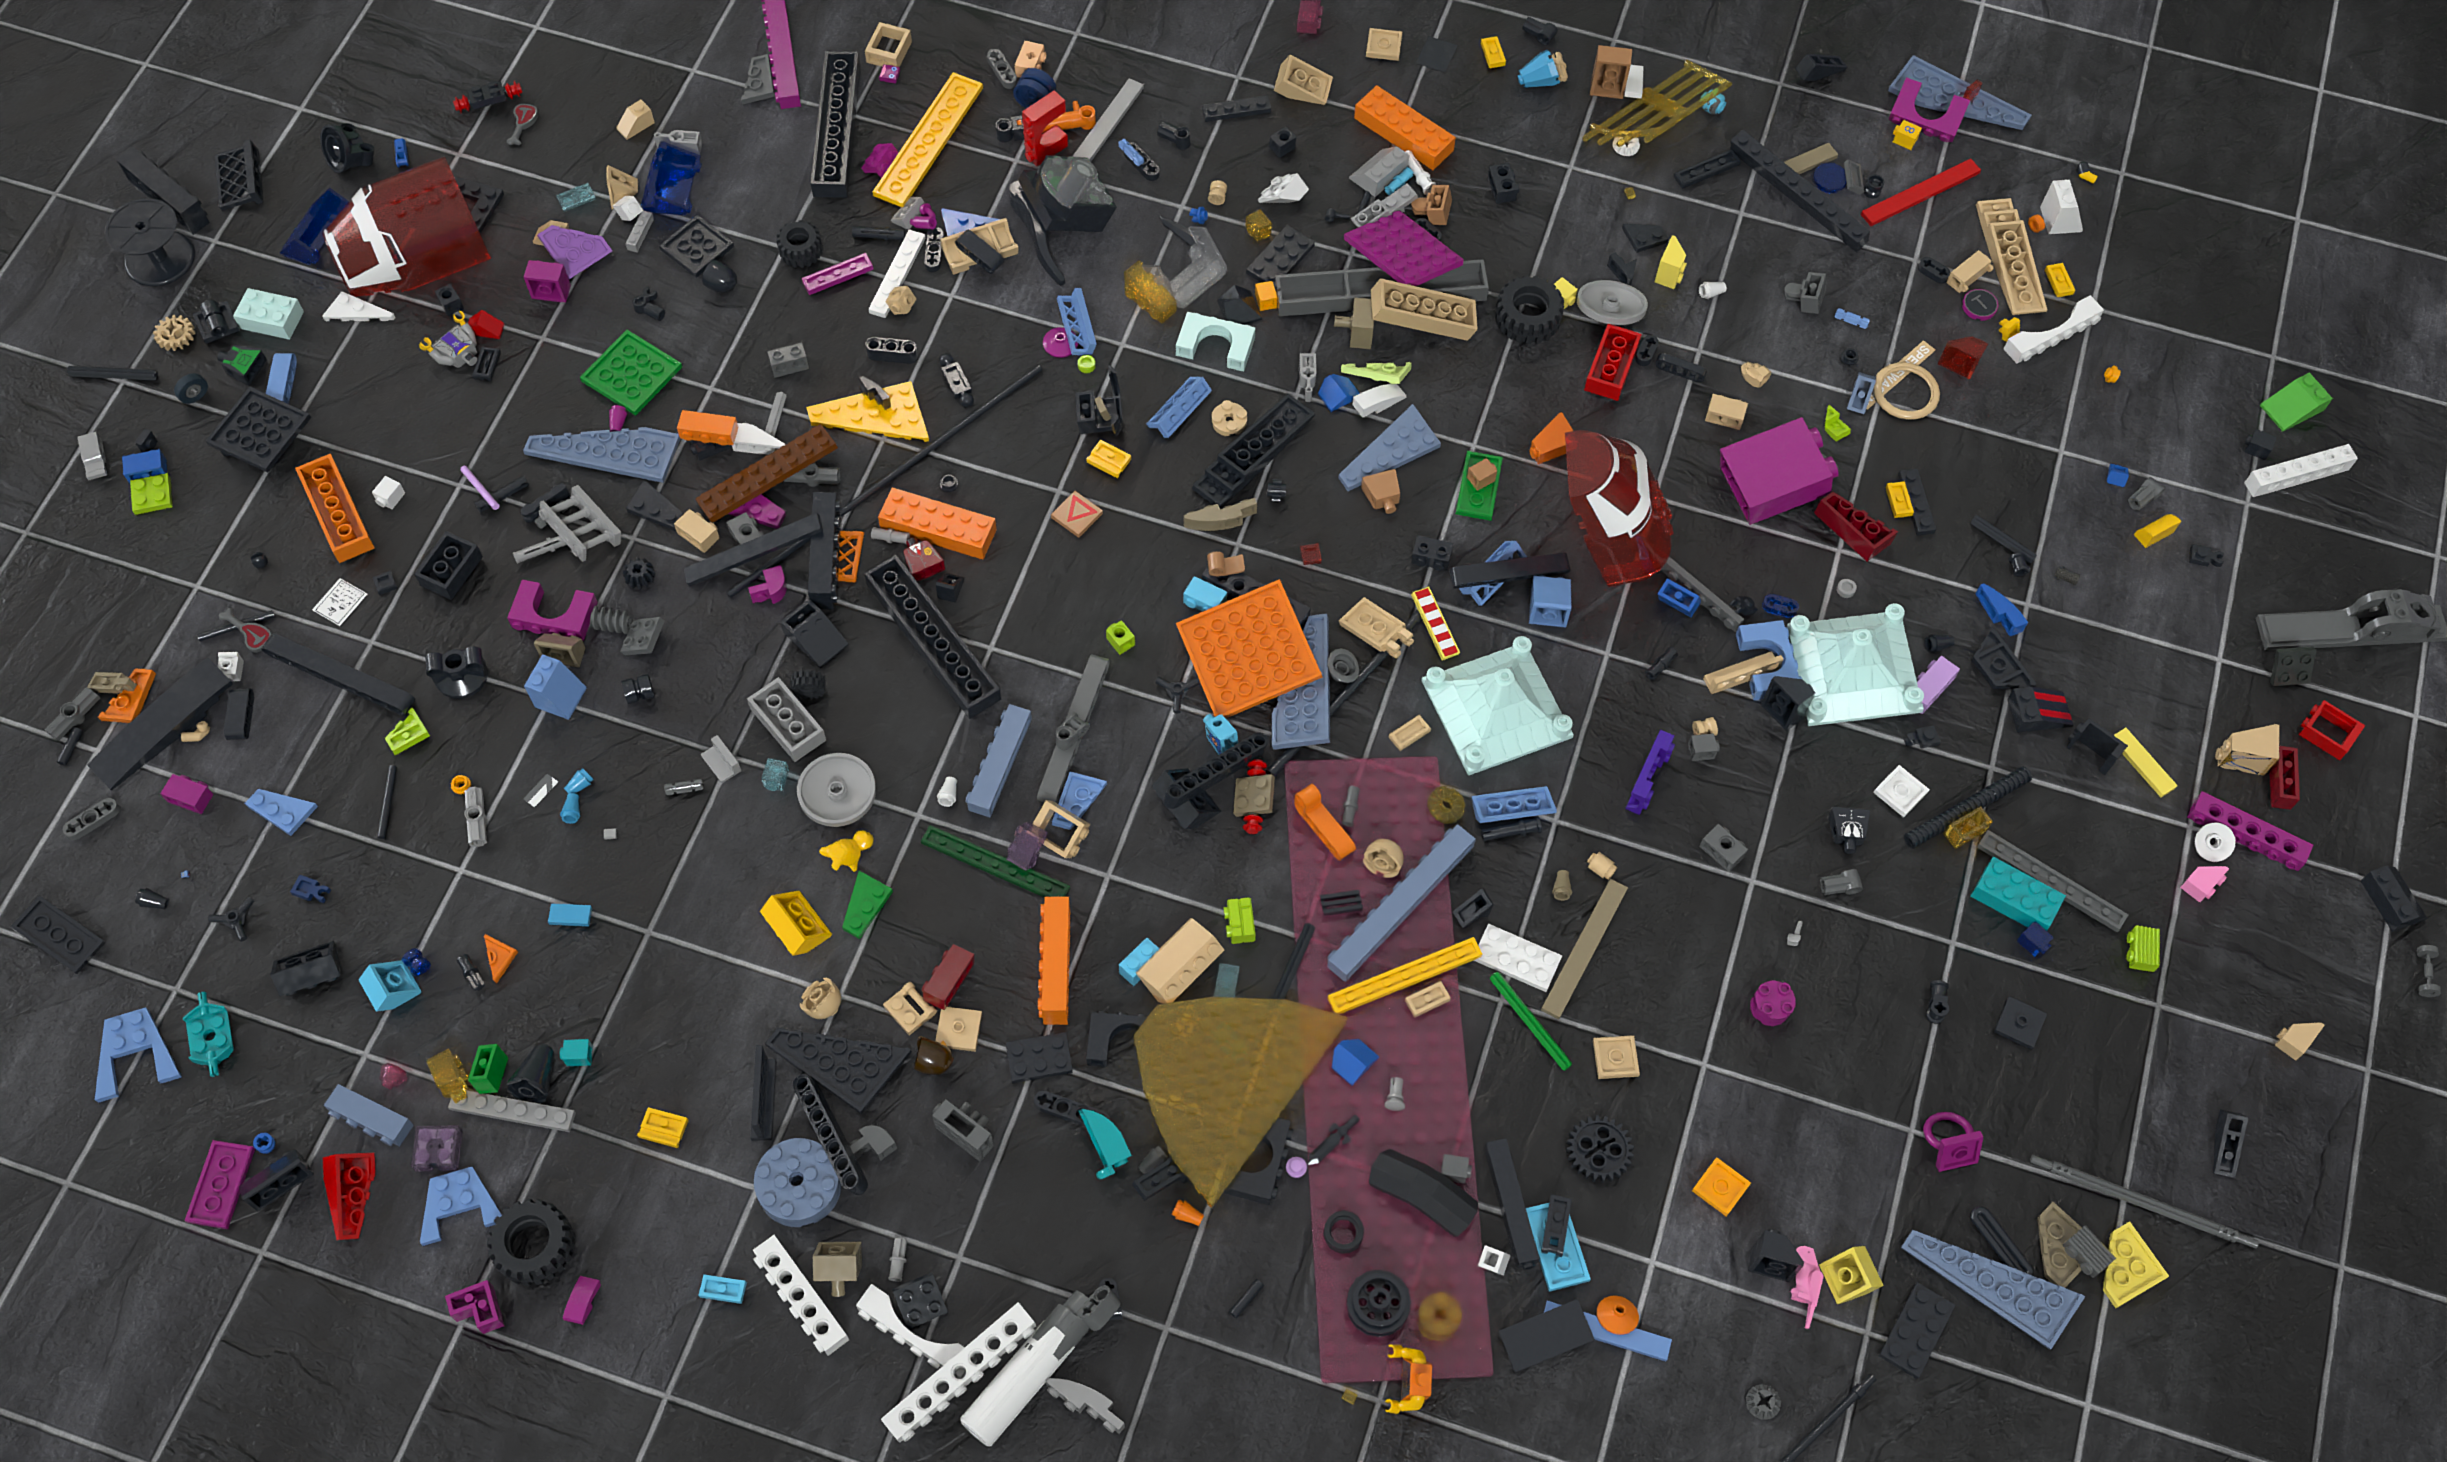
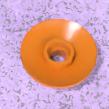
[1596,1296,1639,1335]

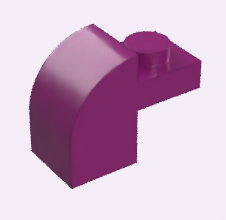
[748,565,787,604]

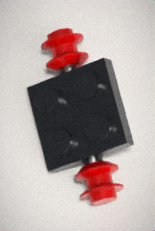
[453,81,522,113]

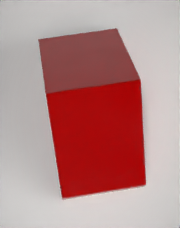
[468,310,505,339]

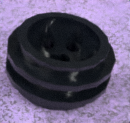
[1346,1269,1411,1337]

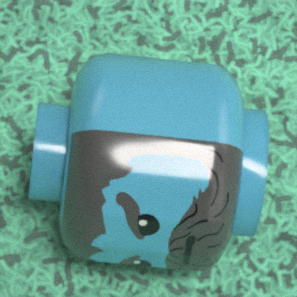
[1700,89,1726,115]

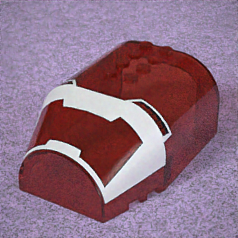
[322,156,491,297]
[1565,430,1673,587]

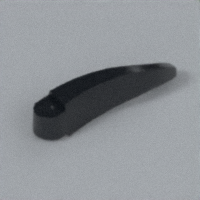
[1009,180,1066,286]

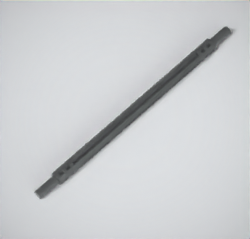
[2030,1155,2259,1249]

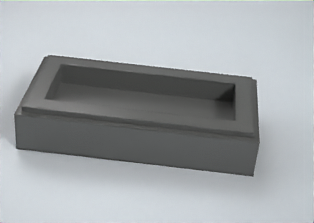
[1844,160,1864,195]

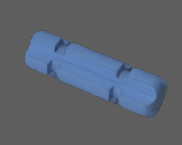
[1119,139,1144,166]
[1835,308,1870,329]

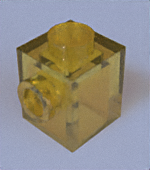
[1246,209,1272,241]

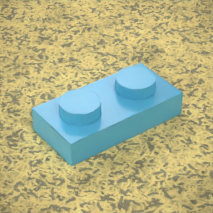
[699,1275,747,1304]

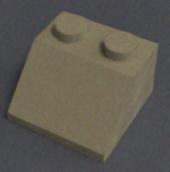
[534,633,585,667]

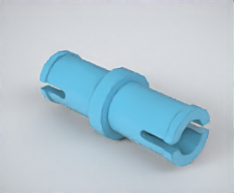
[1385,167,1413,195]

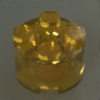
[1417,1292,1462,1341]

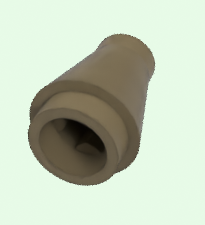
[1552,870,1572,901]

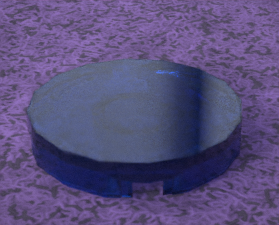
[1813,163,1847,193]

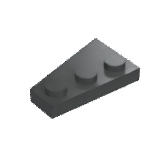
[741,54,775,104]

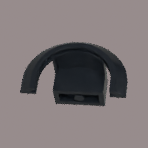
[1076,365,1123,436]

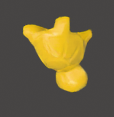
[819,830,874,872]

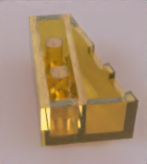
[1124,260,1177,324]

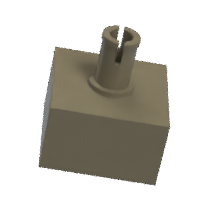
[1334,298,1374,349]
[813,1242,862,1297]

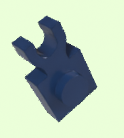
[290,875,331,903]

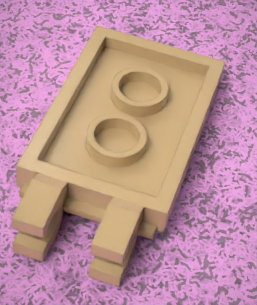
[1339,597,1414,658]

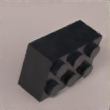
[414,531,483,600]

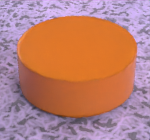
[2028,214,2045,233]

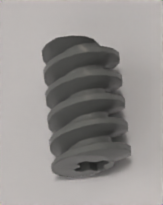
[590,606,633,634]

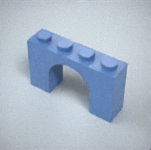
[1736,620,1802,700]

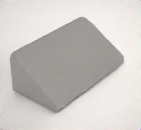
[891,197,925,230]

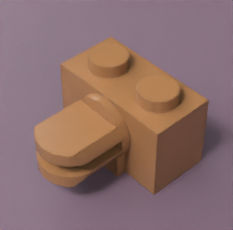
[1411,185,1452,225]

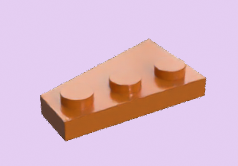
[98,668,156,723]

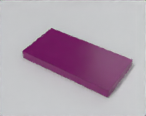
[185,1140,255,1229]

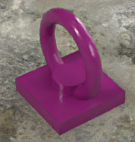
[1923,1112,1983,1172]

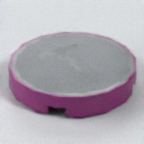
[1962,289,1998,321]

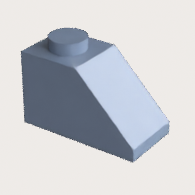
[1847,372,1876,414]

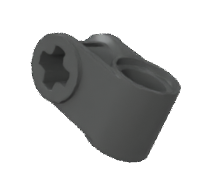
[1055,712,1090,750]

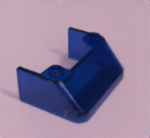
[279,188,349,265]

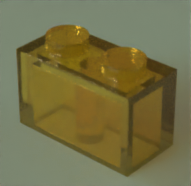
[1944,806,1993,849]

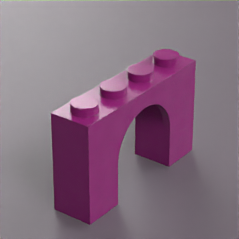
[1889,77,1970,142]
[507,580,598,641]

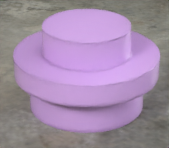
[1286,1157,1307,1178]

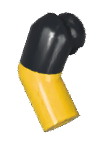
[2077,161,2098,184]

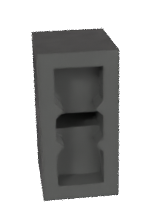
[767,343,809,378]

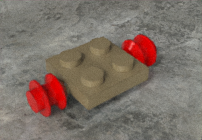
[1233,759,1275,834]

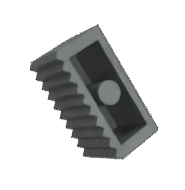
[2063,1225,2117,1278]

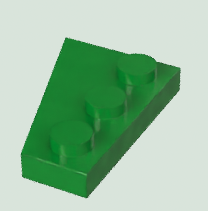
[842,871,893,939]

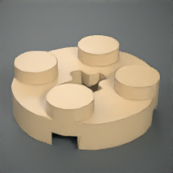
[1212,400,1247,436]

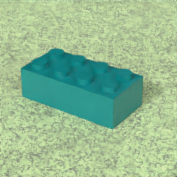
[1970,857,2066,935]

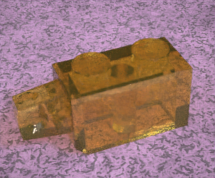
[426,1049,468,1103]

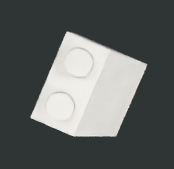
[2040,180,2083,234]

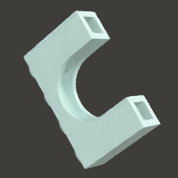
[1176,312,1255,372]

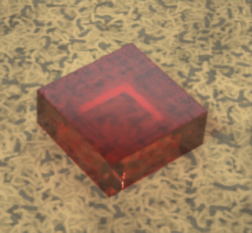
[1963,79,1983,100]
[1300,544,1322,565]

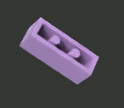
[1916,656,1960,714]

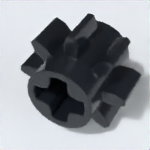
[1267,479,1286,502]

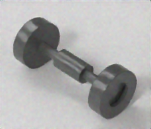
[2417,945,2441,997]

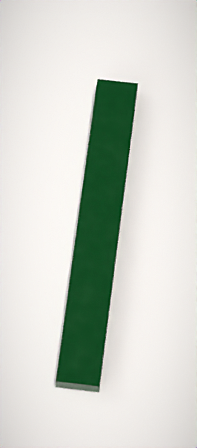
[921,825,1071,898]

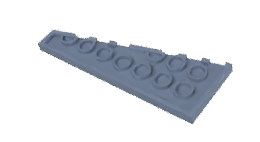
[1901,1230,2085,1349]

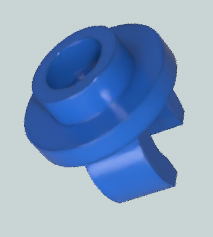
[1189,207,1208,224]

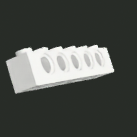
[2245,444,2358,497]
[753,1235,849,1356]

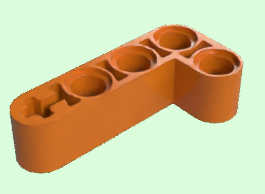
[1294,784,1356,861]

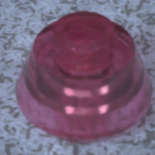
[379,1063,408,1090]

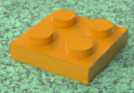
[1692,1157,1751,1217]

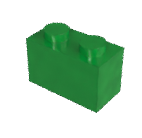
[468,1044,508,1094]

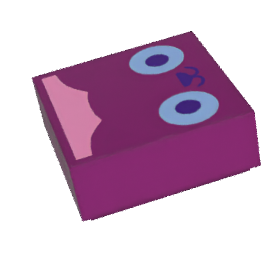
[879,64,900,83]

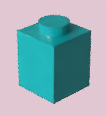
[560,1039,593,1066]

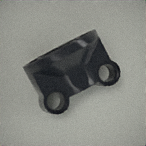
[320,123,374,173]
[425,646,488,699]

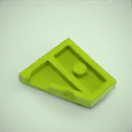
[385,708,430,755]

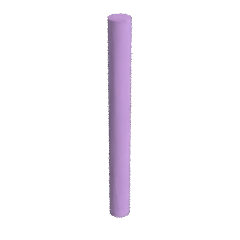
[460,466,499,510]

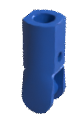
[394,138,409,168]

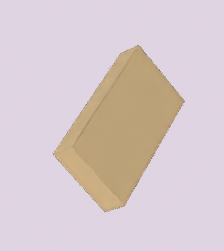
[1389,715,1431,751]

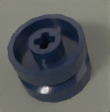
[1013,68,1056,109]

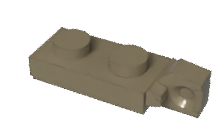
[88,672,137,693]

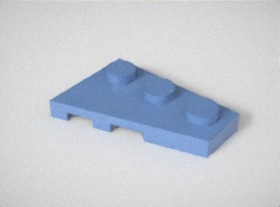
[1052,772,1107,830]
[245,789,318,836]

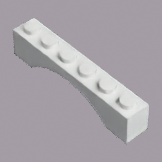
[2004,295,2104,364]
[856,1284,977,1379]

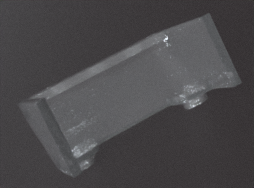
[1141,226,1227,308]

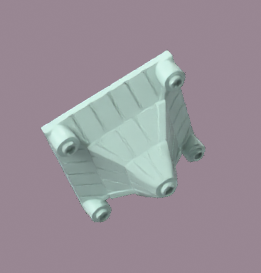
[1787,603,1924,726]
[1422,636,1574,776]

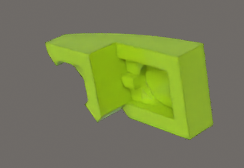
[1825,405,1851,441]

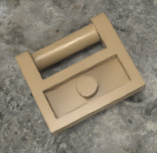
[883,982,937,1035]

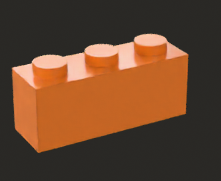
[677,410,739,445]

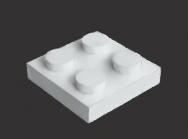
[1873,765,1930,817]

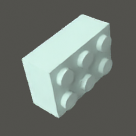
[233,288,304,340]

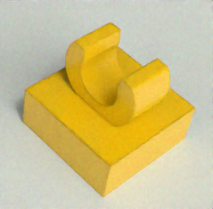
[1999,317,2020,342]

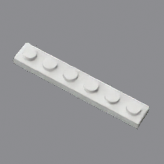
[869,230,926,318]

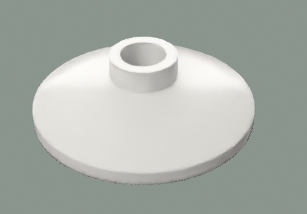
[2195,823,2235,862]

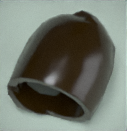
[914,1036,954,1075]

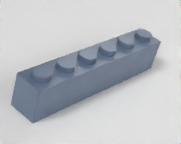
[966,704,1032,817]

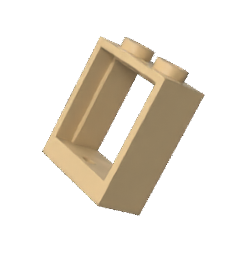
[865,22,912,67]
[1027,800,1091,858]

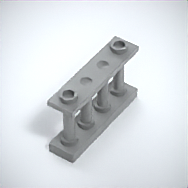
[539,485,621,562]

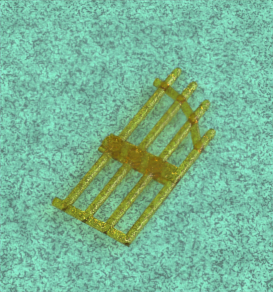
[1582,60,1732,147]

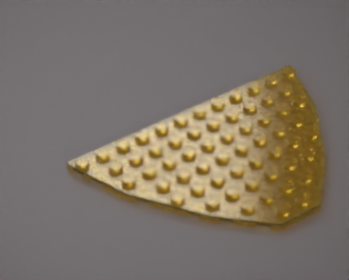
[1134,997,1348,1208]

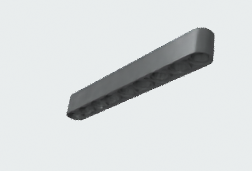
[1037,654,1110,804]

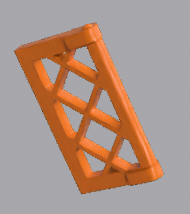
[837,531,864,582]

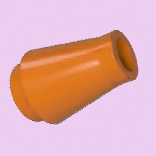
[1171,1199,1204,1226]

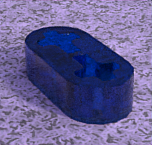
[1762,594,1799,618]

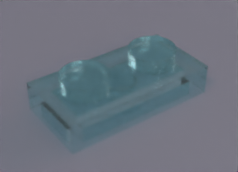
[556,183,596,212]
[1213,963,1240,1006]

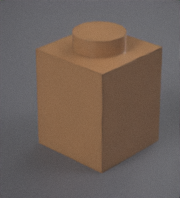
[1467,458,1497,491]

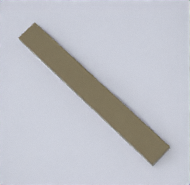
[1541,879,1628,1020]

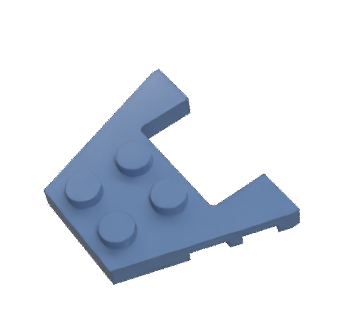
[420,1167,502,1246]

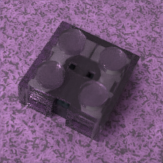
[411,1125,463,1171]

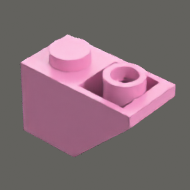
[2180,866,2229,902]

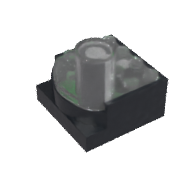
[1018,155,1117,232]

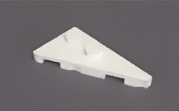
[322,292,395,321]

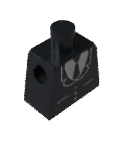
[1828,807,1870,854]

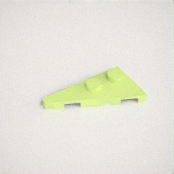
[1341,362,1411,384]

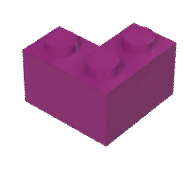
[445,1280,504,1334]

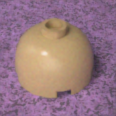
[1363,838,1404,878]
[800,978,841,1019]

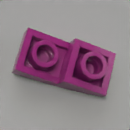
[563,1276,601,1325]

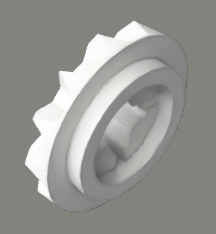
[1613,133,1640,156]

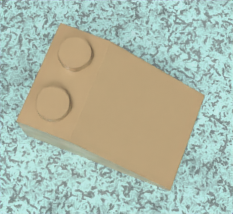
[1274,55,1333,105]

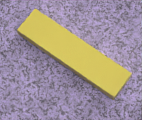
[2114,728,2177,797]

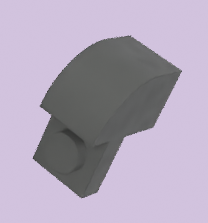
[849,1126,897,1161]

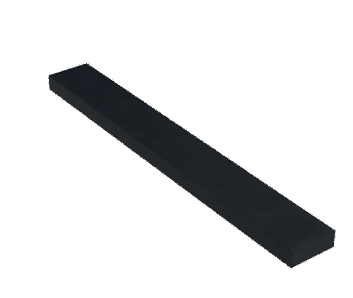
[684,513,823,586]

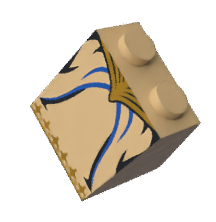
[2215,724,2279,776]

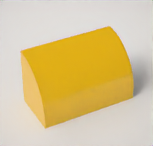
[2134,514,2181,548]

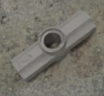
[464,787,487,847]

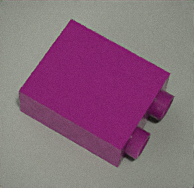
[1720,417,1839,525]

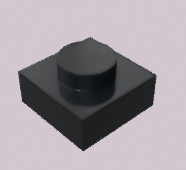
[135,429,158,453]

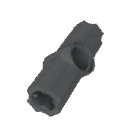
[784,463,841,487]
[45,687,100,741]

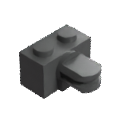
[1785,272,1826,314]

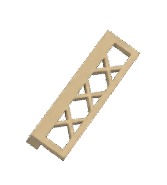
[1703,651,1784,694]

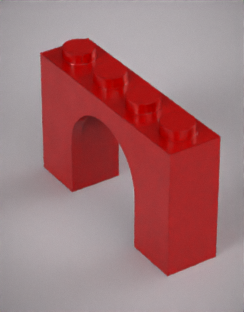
[1022,91,1068,167]

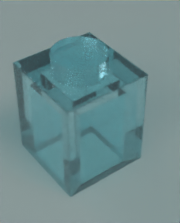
[761,758,789,791]

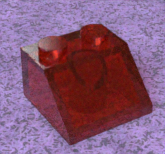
[1938,336,1988,379]

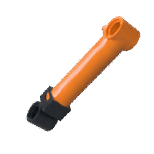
[995,101,1096,142]

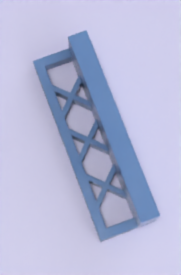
[1057,288,1097,355]
[1147,377,1212,438]
[1459,541,1527,606]

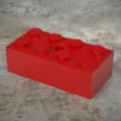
[1584,324,1642,401]

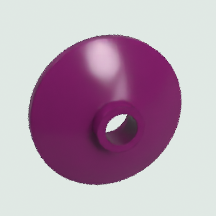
[1043,327,1078,358]

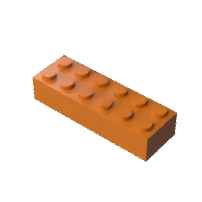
[1354,85,1456,170]
[295,454,375,563]
[878,487,997,560]
[1038,897,1070,1025]

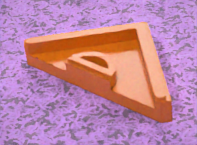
[484,934,518,983]

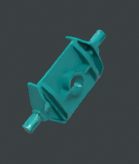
[183,992,234,1077]

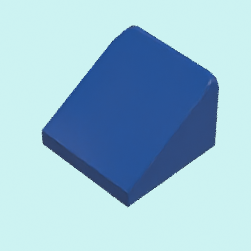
[2107,464,2129,487]

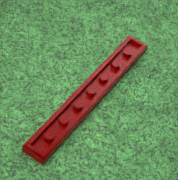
[1861,159,1981,226]

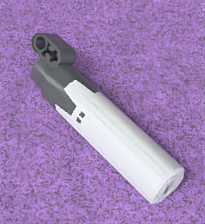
[960,1285,1120,1446]

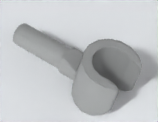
[1787,921,1803,946]

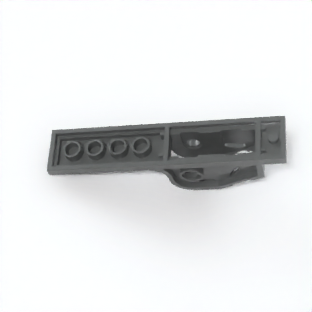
[2255,589,2447,651]

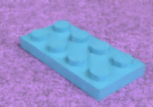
[1526,1203,1591,1292]

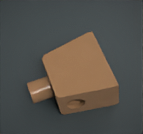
[1361,469,1400,514]

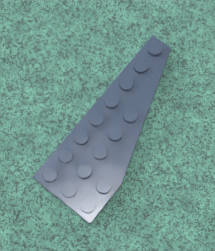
[1272,614,1330,749]

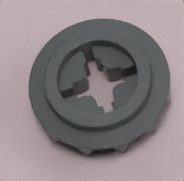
[1746,1384,1781,1420]

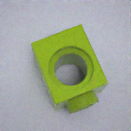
[1106,620,1135,655]

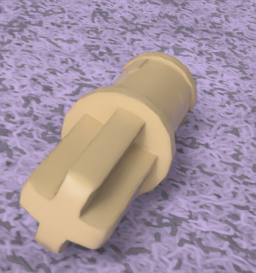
[1551,52,1568,82]

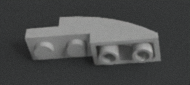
[1351,183,1418,228]
[1046,1378,1125,1434]

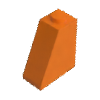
[1529,412,1579,464]

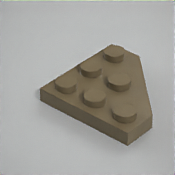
[2037,1202,2082,1288]

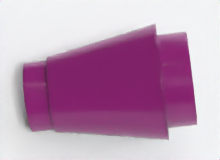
[609,405,627,432]

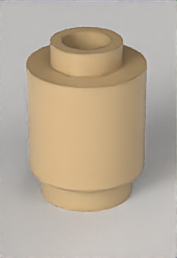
[1587,852,1618,880]

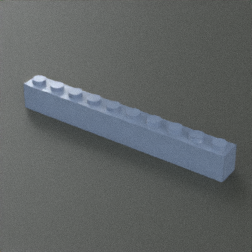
[1327,824,1476,982]

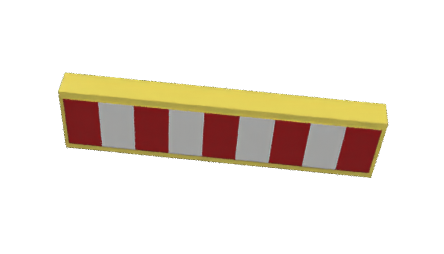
[1411,587,1460,661]

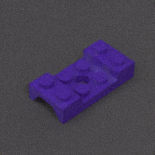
[1626,730,1675,815]

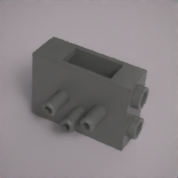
[932,1099,994,1162]

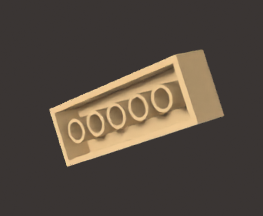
[1371,278,1477,341]

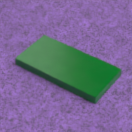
[1455,451,1503,521]

